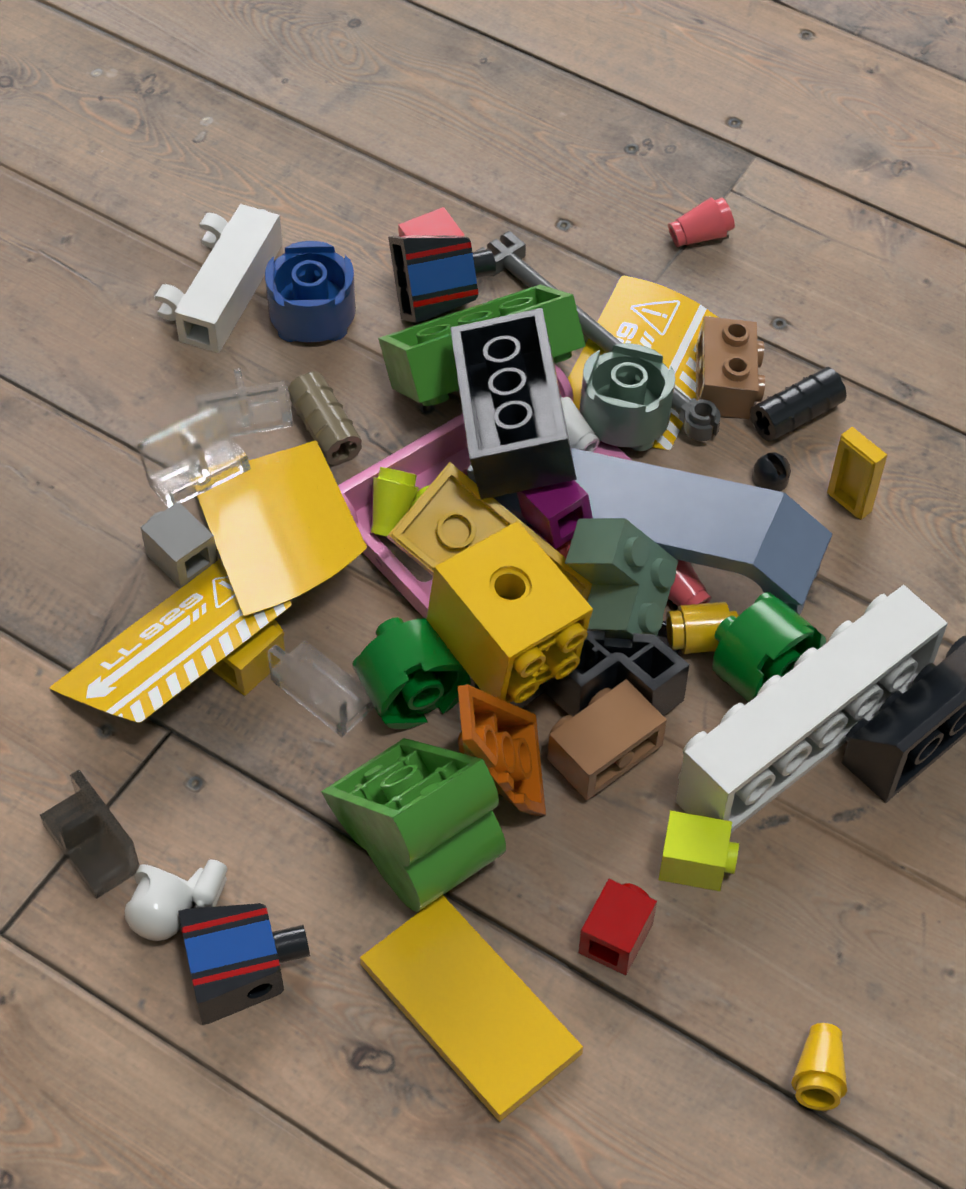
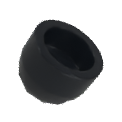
[752,452,791,491]

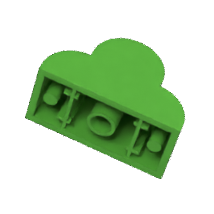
[321,738,506,912]

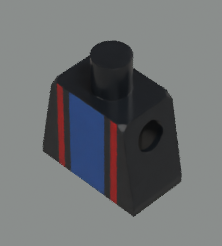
[388,235,496,323]
[178,903,310,1025]

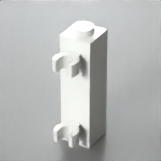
[155,204,282,353]

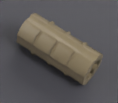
[288,372,362,465]

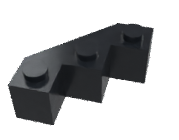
[475,631,690,716]

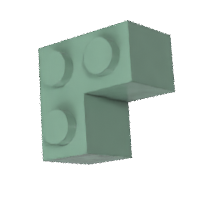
[565,518,678,639]

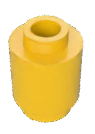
[666,602,738,654]

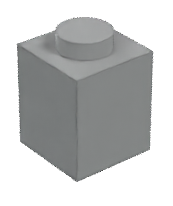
[140,502,218,588]

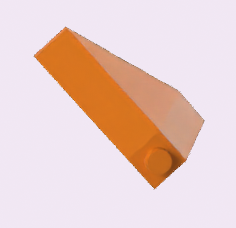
[458,684,546,816]

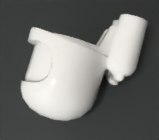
[125,859,228,941]

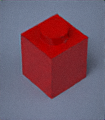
[578,879,657,976]

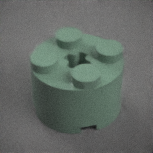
[579,343,675,451]

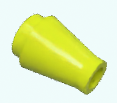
[371,466,419,536]

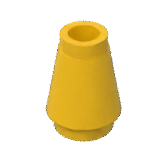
[791,1023,847,1111]

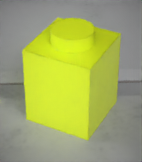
[658,810,739,891]

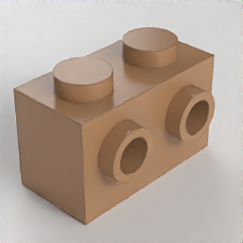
[696,316,765,419]
[547,679,667,801]

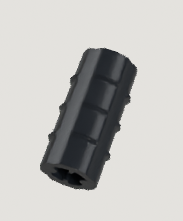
[750,367,847,441]

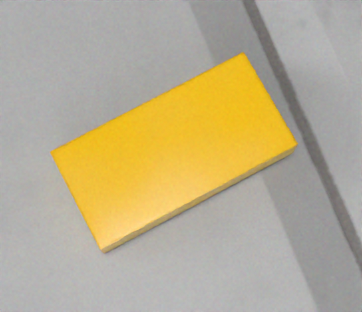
[827,427,887,520]

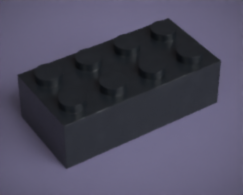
[450,308,577,500]

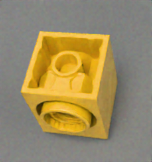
[426,521,593,703]

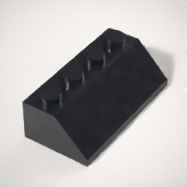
[842,636,966,803]

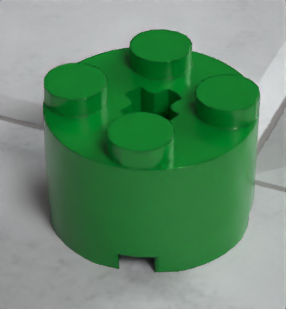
[712,592,826,702]
[352,617,471,729]

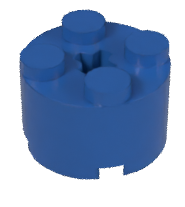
[265,241,356,342]

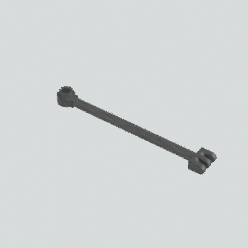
[476,231,721,441]

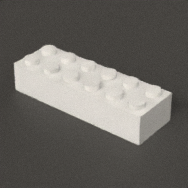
[676,584,948,833]

